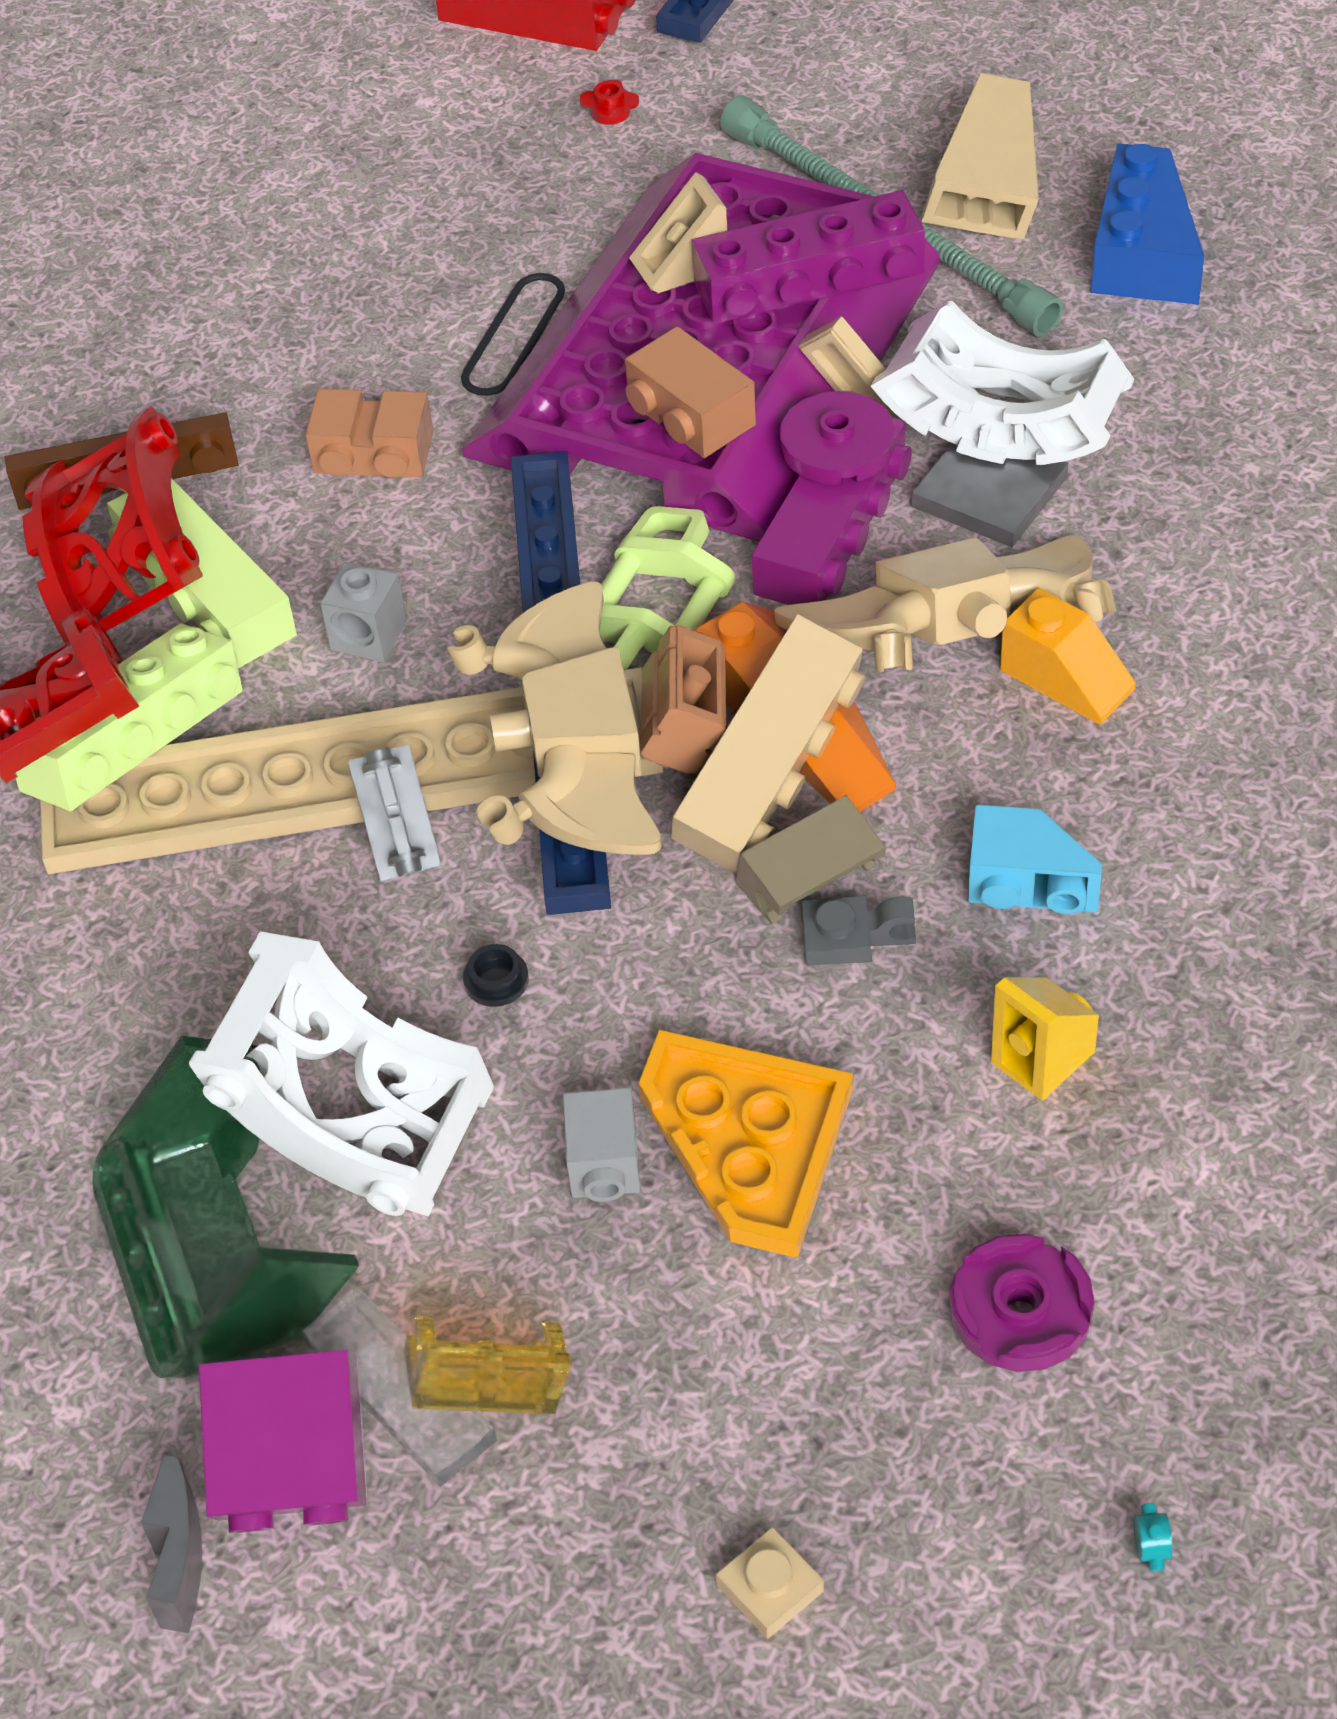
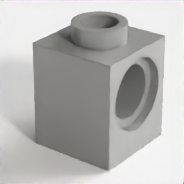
[320,562,407,662]
[563,1087,641,1202]

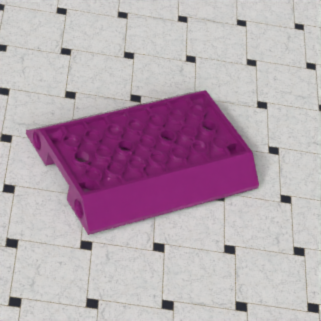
[462,153,940,542]

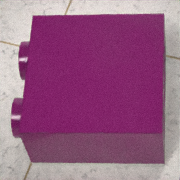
[199,1349,367,1533]

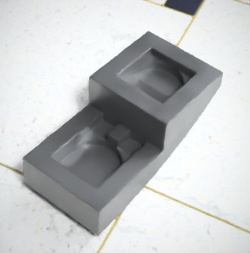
[141,1455,202,1633]

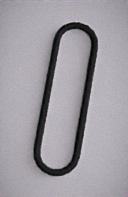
[461,273,565,396]

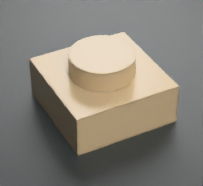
[716,1527,824,1640]

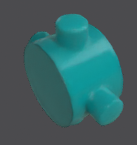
[1134,1503,1172,1572]

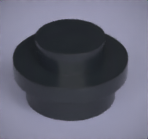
[463,944,529,1007]

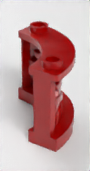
[22,406,203,644]
[0,606,140,783]

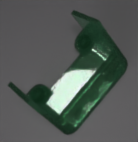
[92,1035,359,1379]

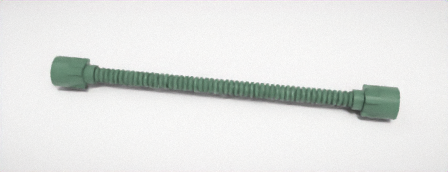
[720,95,1064,337]

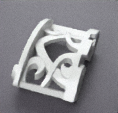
[870,301,1134,465]
[189,931,494,1216]

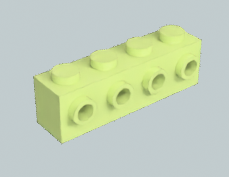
[16,623,243,812]

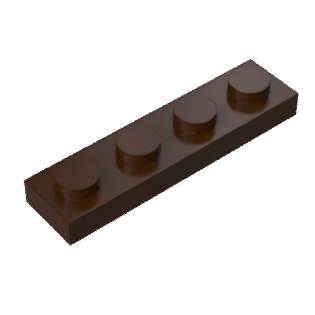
[4,412,239,510]

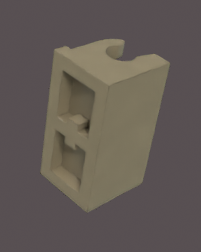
[735,795,886,925]

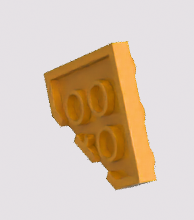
[638,1030,853,1258]

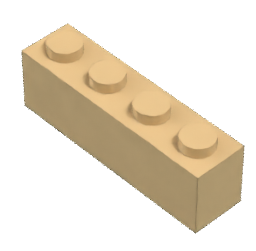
[671,614,866,873]

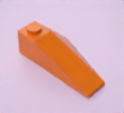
[694,601,896,812]

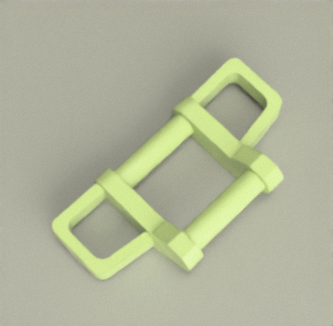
[600,506,736,670]

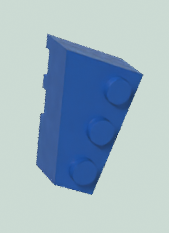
[1091,143,1204,305]

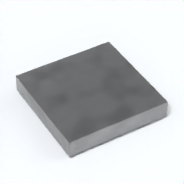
[912,443,1069,547]

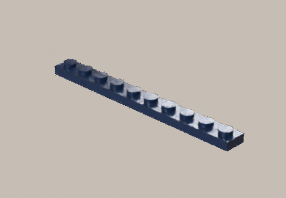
[511,451,612,915]

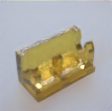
[404,1315,572,1414]

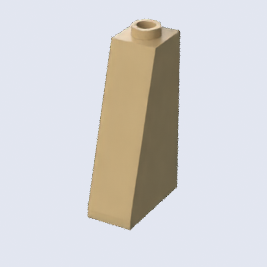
[921,73,1039,239]

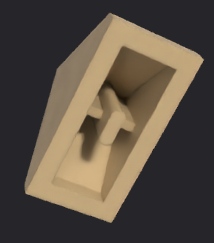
[629,172,727,293]

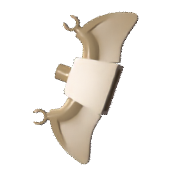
[775,535,1116,672]
[447,581,662,855]

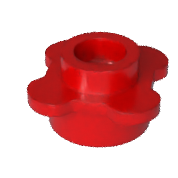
[580,80,639,125]

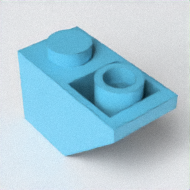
[968,805,1102,914]

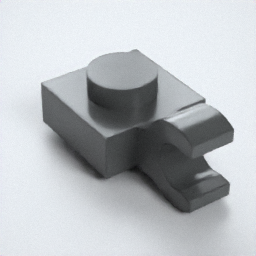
[802,895,916,966]

